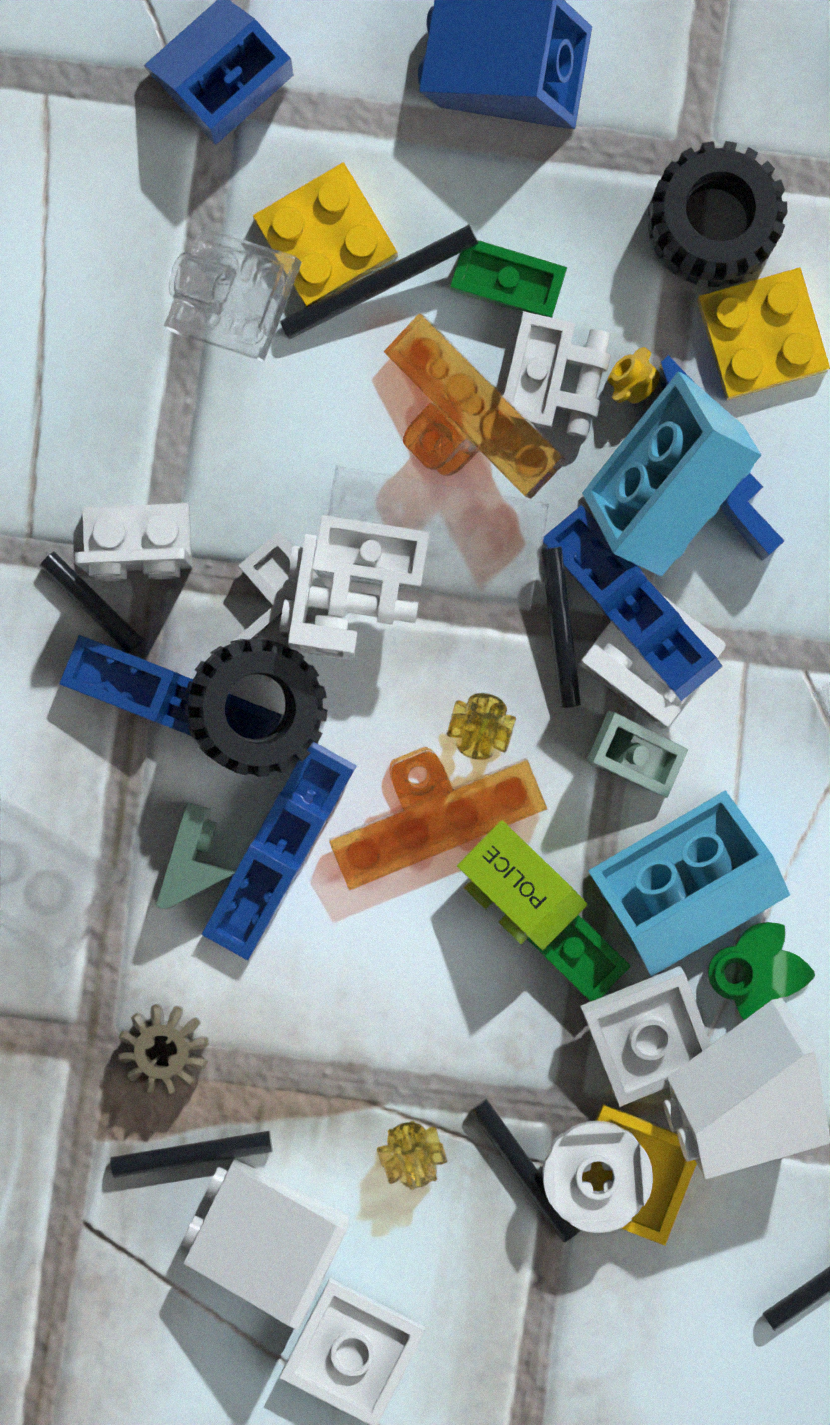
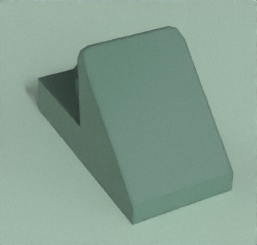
[587,710,689,798]
[156,803,235,909]

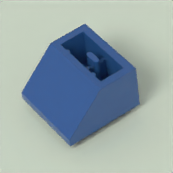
[144,0,294,145]

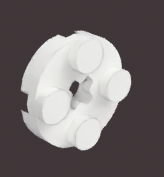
[543,1121,653,1233]

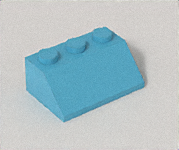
[582,371,761,577]
[588,790,791,977]

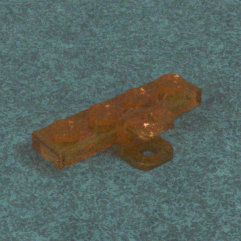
[384,313,568,499]
[328,746,548,891]

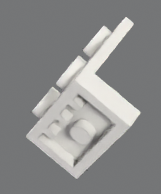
[74,503,193,582]
[279,534,358,660]
[578,595,726,729]

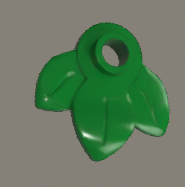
[708,922,815,1020]

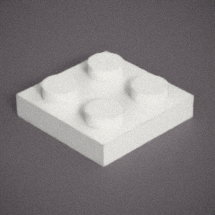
[580,966,711,1107]
[280,1278,425,1425]

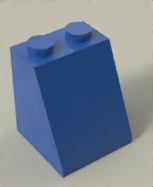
[418,0,592,129]

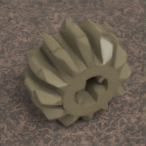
[117,1004,209,1096]

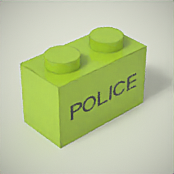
[457,820,588,951]

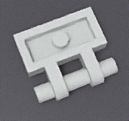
[499,311,611,438]
[308,514,430,625]

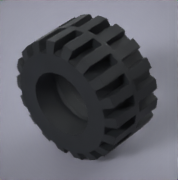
[648,141,788,287]
[184,638,328,777]

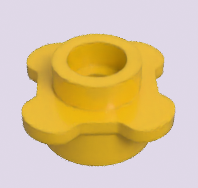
[608,347,660,403]

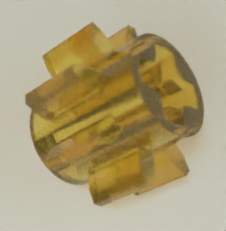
[446,693,516,760]
[377,1121,448,1190]

